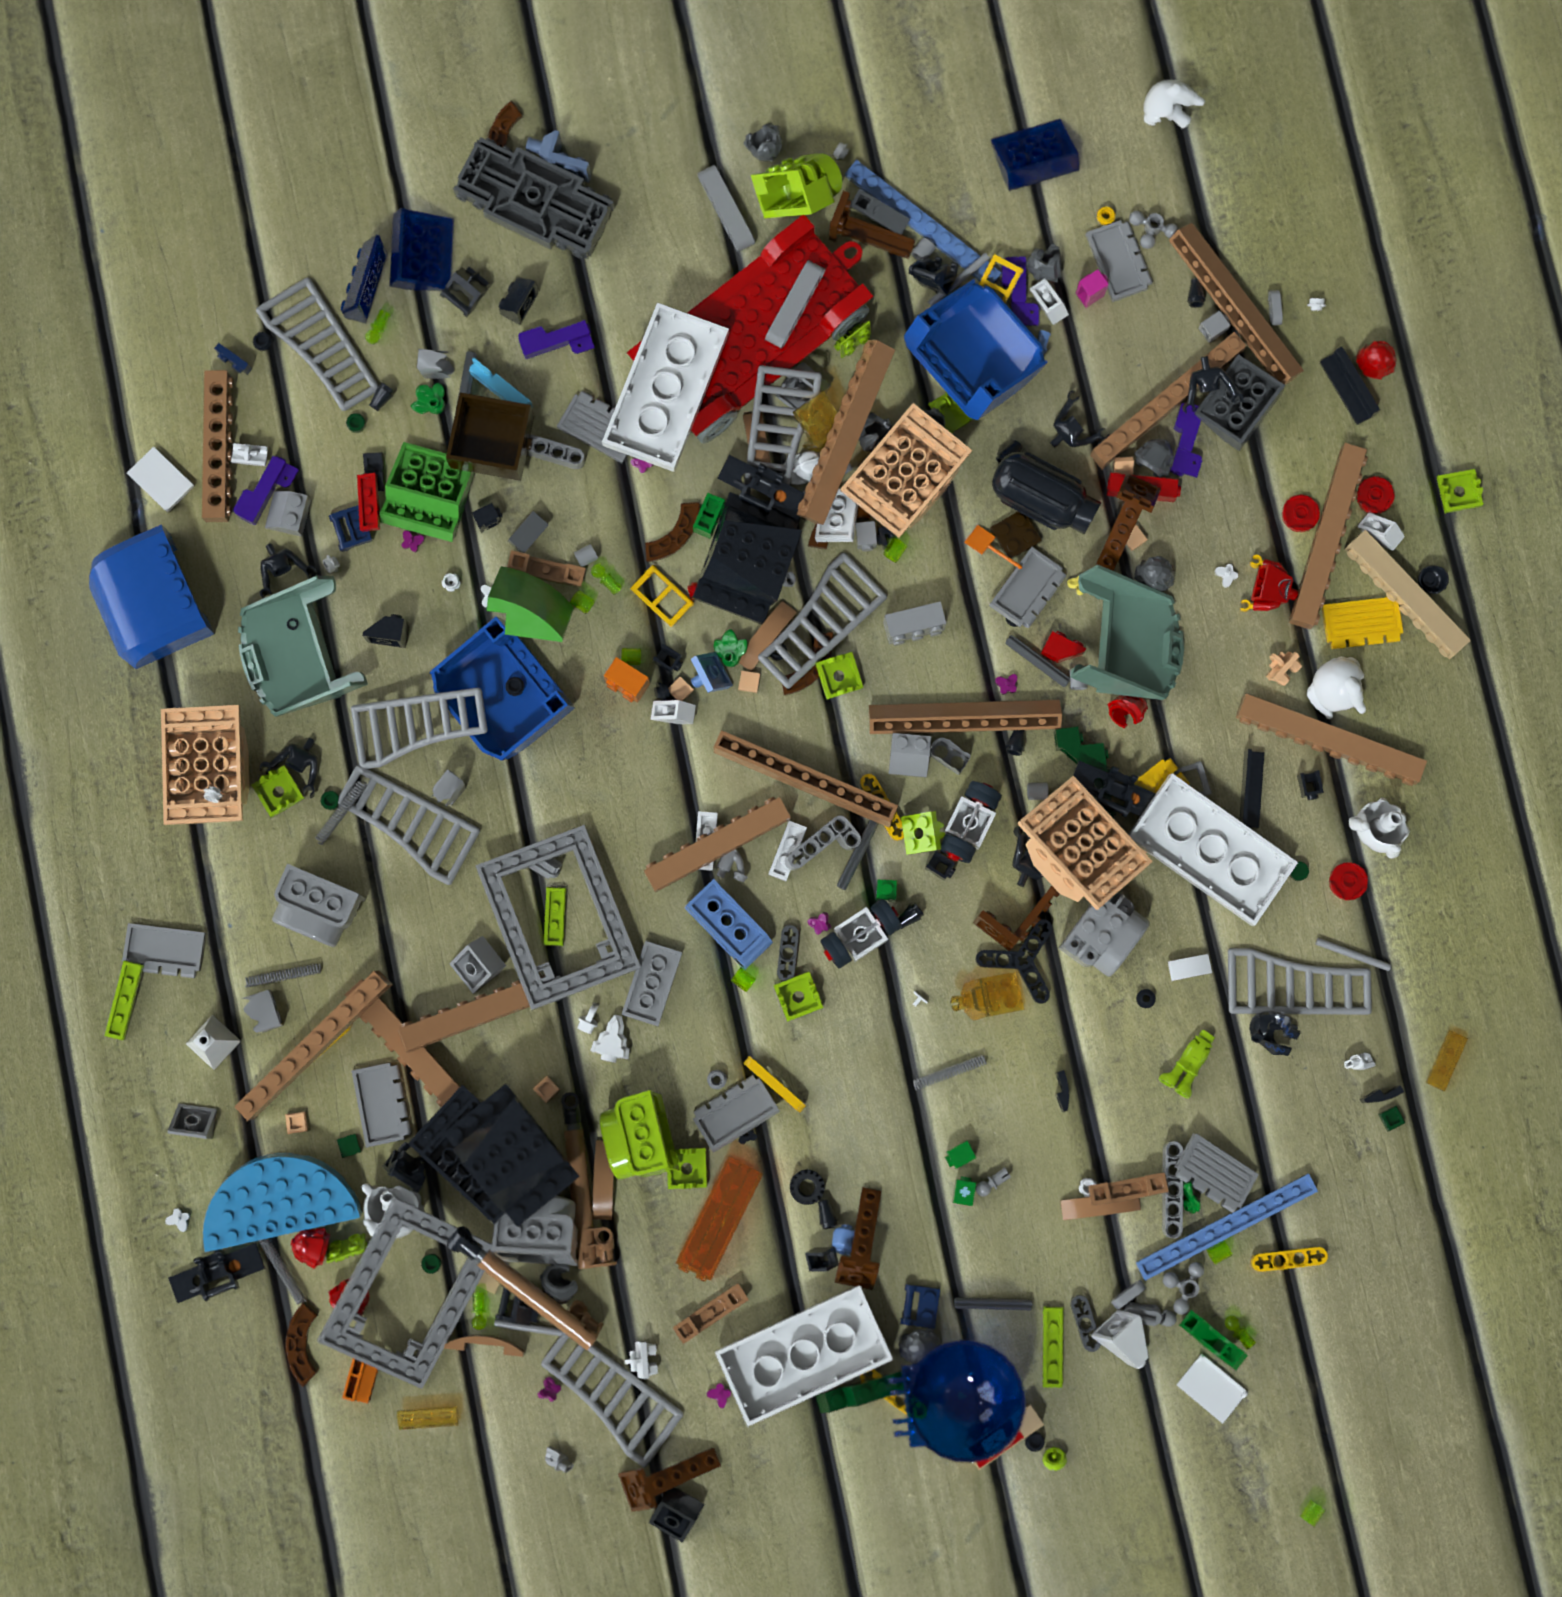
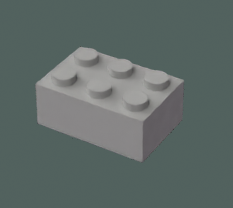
[883,601,946,646]

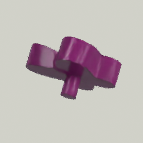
[631,458,654,473]
[401,530,425,553]
[995,674,1017,695]
[807,912,831,935]
[537,1377,561,1402]
[707,1383,731,1408]

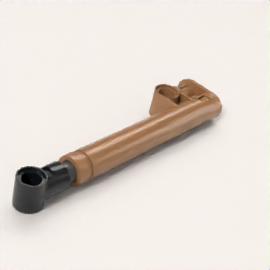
[561,1092,617,1269]
[447,1226,604,1350]

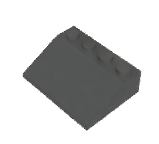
[1194,355,1285,451]

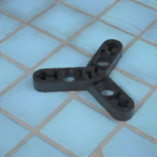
[975,919,1052,1004]

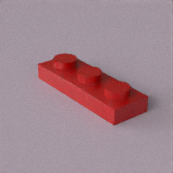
[357,473,381,532]

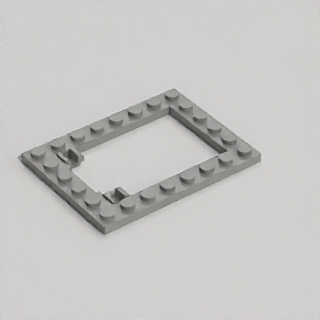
[475,825,641,1011]
[317,1197,492,1389]

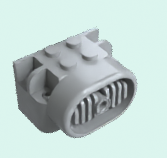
[272,864,366,947]
[1058,893,1150,977]
[492,1196,578,1266]

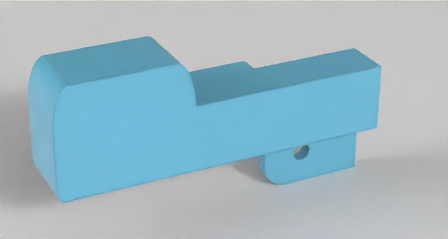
[469,358,533,408]

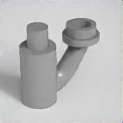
[717,850,748,882]

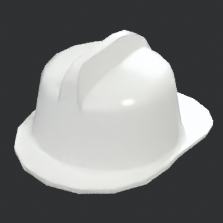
[783,451,820,485]

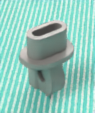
[545,1446,574,1473]

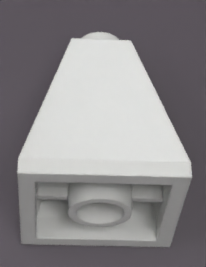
[186,1015,241,1070]
[1091,1310,1148,1369]

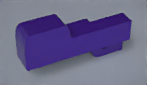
[1001,257,1039,326]
[518,320,595,360]
[1170,403,1202,478]
[233,456,299,525]

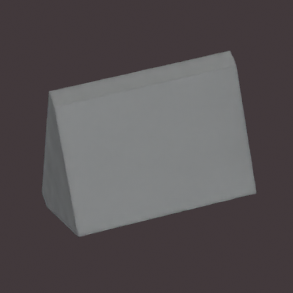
[168,1103,217,1139]

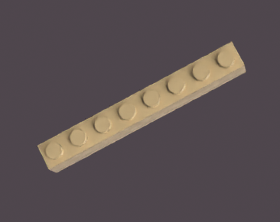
[1344,530,1471,659]

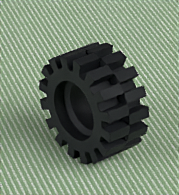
[790,1169,825,1205]

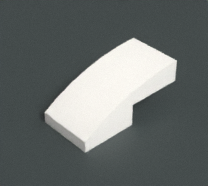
[1168,954,1212,981]

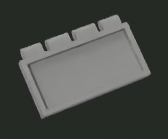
[1085,220,1153,302]
[557,391,627,464]
[989,547,1066,628]
[122,923,206,978]
[352,1063,412,1148]
[693,1075,780,1153]
[1175,1133,1259,1213]

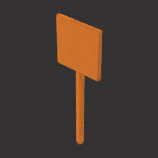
[964,525,1023,569]

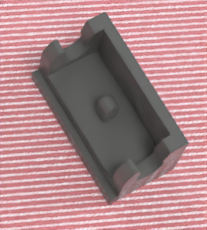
[508,511,549,553]

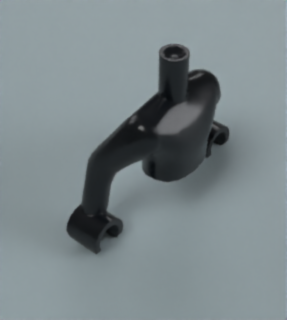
[1182,356,1244,414]
[1050,391,1110,448]
[260,543,318,599]
[260,738,318,798]
[1012,826,1044,887]

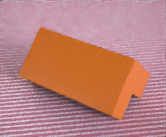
[342,1358,378,1404]

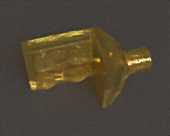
[793,391,837,453]
[950,972,1024,1021]

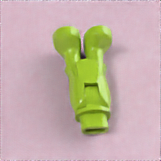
[1158,1030,1215,1099]

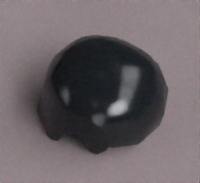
[1418,565,1449,594]

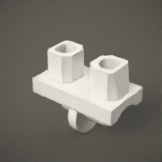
[231,443,268,466]
[625,1341,658,1379]

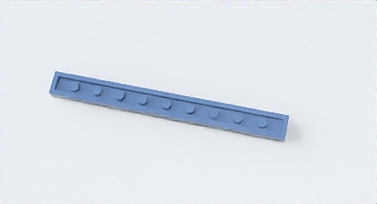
[845,160,1002,288]
[1135,1174,1318,1280]

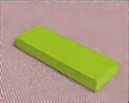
[544,887,566,946]

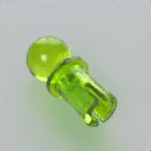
[365,309,391,344]
[591,564,622,595]
[471,1292,487,1330]
[1224,1315,1256,1350]

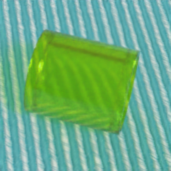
[883,537,907,563]
[570,589,595,614]
[621,648,641,665]
[731,967,756,992]
[1206,1240,1232,1265]
[1300,1500,1326,1527]

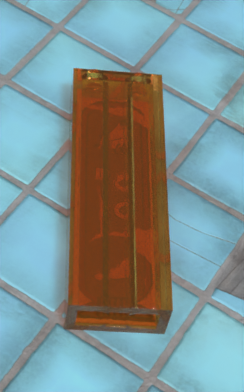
[676,1156,763,1282]

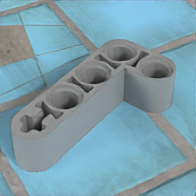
[785,816,861,871]

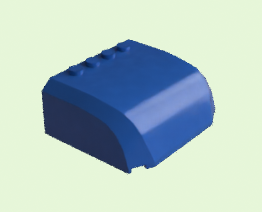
[904,279,1048,420]
[89,524,214,669]
[430,616,575,761]

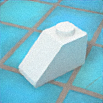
[1030,279,1069,325]
[1357,513,1405,550]
[651,700,696,724]

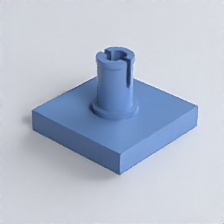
[691,652,733,693]

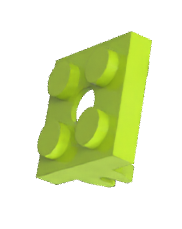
[1437,469,1483,513]
[815,652,864,699]
[251,765,305,818]
[901,811,945,855]
[773,972,823,1022]
[667,1148,707,1189]

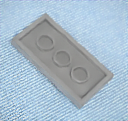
[621,941,682,1027]

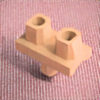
[1266,652,1302,686]

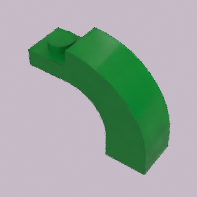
[1179,1310,1248,1371]

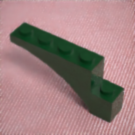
[1054,727,1116,819]
[816,1365,926,1413]

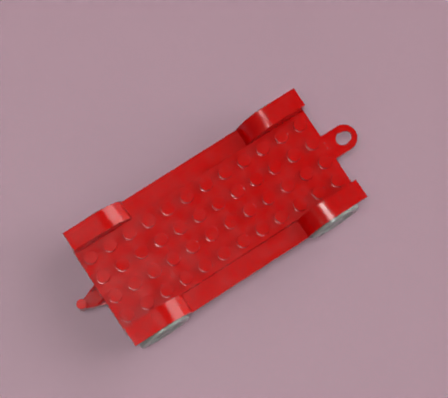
[626,215,874,444]

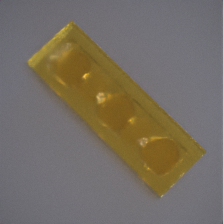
[1426,1030,1468,1092]
[397,1406,459,1430]

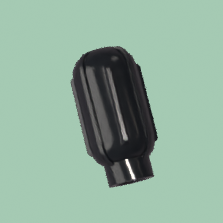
[992,452,1101,534]

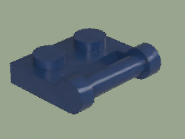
[328,505,373,552]
[900,1284,940,1329]

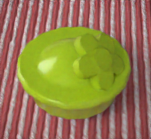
[1042,1447,1067,1471]

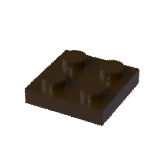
[990,512,1042,559]

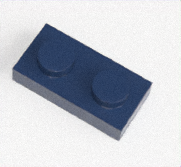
[214,343,252,375]

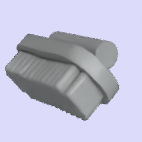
[528,858,562,880]
[1124,1301,1162,1326]

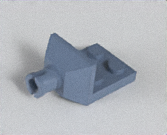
[526,131,591,183]

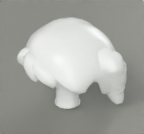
[1144,80,1205,129]
[1307,656,1366,720]
[1349,798,1410,858]
[362,1184,424,1239]

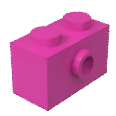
[1075,270,1109,308]

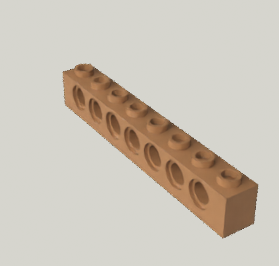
[202,370,234,522]

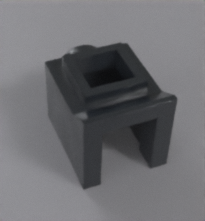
[471,503,503,534]
[653,644,684,674]
[1297,770,1324,801]
[925,851,956,881]
[805,1246,839,1272]

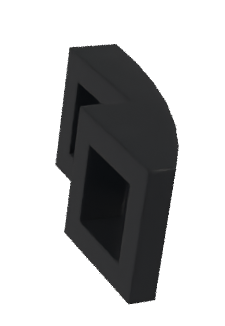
[363,452,384,491]
[1055,1070,1069,1112]
[1360,1085,1405,1103]

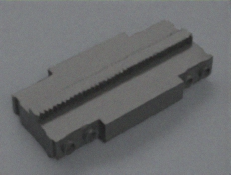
[453,137,615,259]

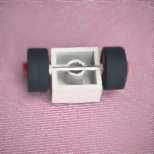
[940,781,1002,863]
[820,899,902,969]

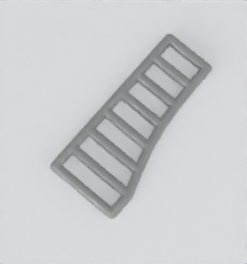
[256,277,378,411]
[744,365,822,510]
[758,553,887,688]
[351,687,488,769]
[338,765,480,885]
[1228,948,1372,1015]
[541,1333,683,1467]

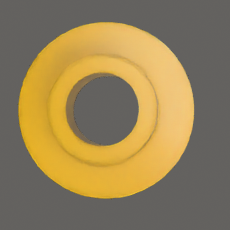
[1097,207,1116,225]

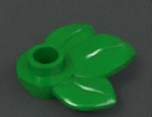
[411,383,445,414]
[714,629,748,667]
[1183,1181,1200,1214]

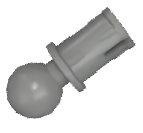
[976,1167,1011,1196]

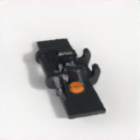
[718,454,805,520]
[1073,761,1156,817]
[168,1243,265,1304]

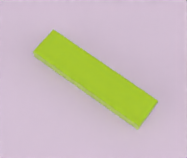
[104,960,144,1040]
[1042,1307,1063,1388]

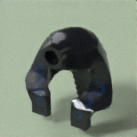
[1249,1011,1301,1056]

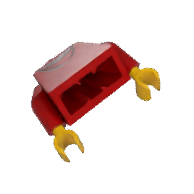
[1240,555,1298,612]

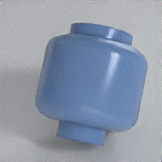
[831,1224,855,1255]

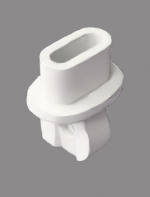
[577,1003,599,1034]
[1344,1053,1376,1070]

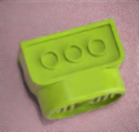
[750,153,843,218]
[600,1090,680,1180]

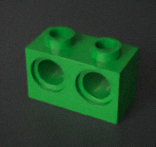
[693,492,725,539]

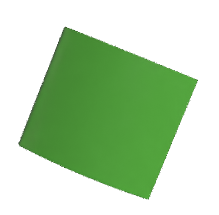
[380,442,474,542]
[487,566,574,642]

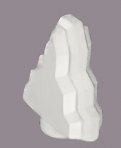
[590,1015,630,1063]

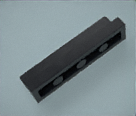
[1320,346,1380,425]
[1239,749,1265,829]

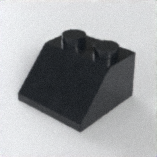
[498,277,538,325]
[362,614,409,648]
[648,1487,705,1543]

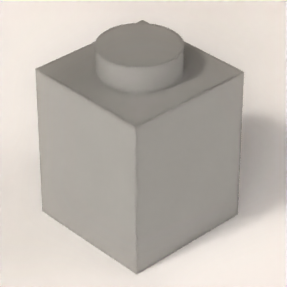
[1198,310,1230,343]
[855,521,877,551]

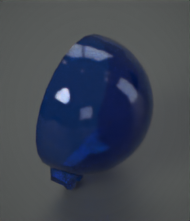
[888,1340,1026,1463]

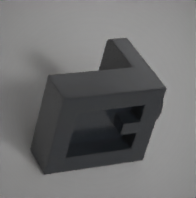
[876,526,897,550]

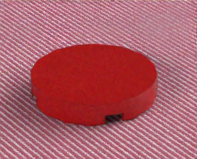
[1356,476,1395,514]
[1281,494,1320,533]
[1329,862,1368,901]

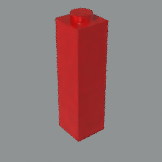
[1107,473,1181,502]

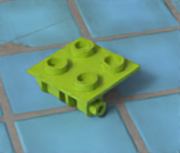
[833,321,871,358]
[928,392,974,433]
[326,1233,368,1263]

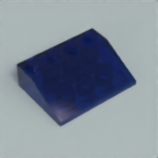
[990,119,1080,191]
[389,208,453,291]
[341,235,388,324]

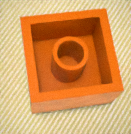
[604,657,650,703]

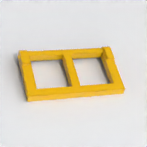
[979,254,1024,304]
[630,565,694,628]

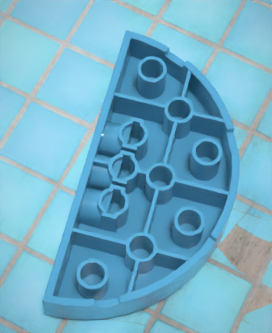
[203,1152,363,1252]

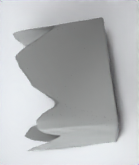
[417,349,454,379]
[929,738,970,775]
[432,770,466,807]
[241,990,283,1037]

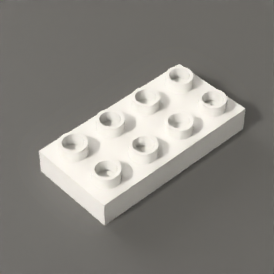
[715,1285,893,1426]

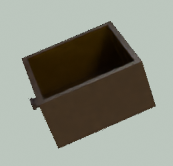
[446,392,534,481]

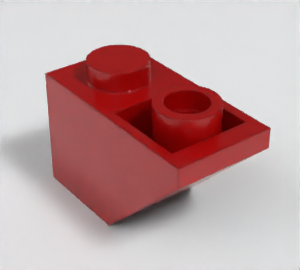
[1040,631,1086,663]

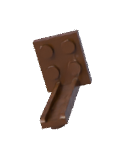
[829,191,915,259]
[1096,473,1161,571]
[973,886,1060,951]
[834,1187,881,1290]
[618,1447,721,1512]

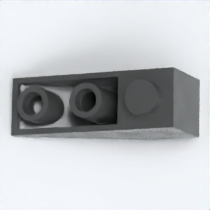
[851,189,910,235]

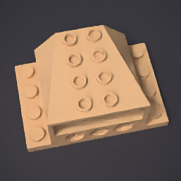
[840,403,972,538]
[161,705,250,825]
[1017,776,1153,910]

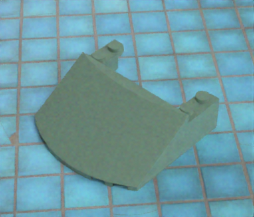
[1070,565,1184,700]
[238,576,368,717]

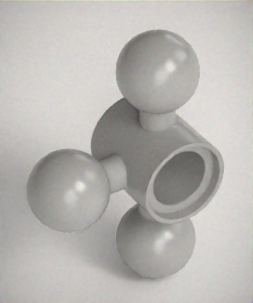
[1129,211,1179,249]
[1163,1262,1204,1315]

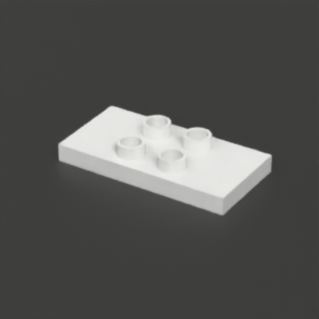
[602,303,729,472]
[1128,774,1298,926]

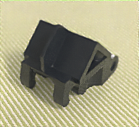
[908,256,958,295]
[440,266,490,317]
[382,1142,426,1193]
[495,1285,540,1326]

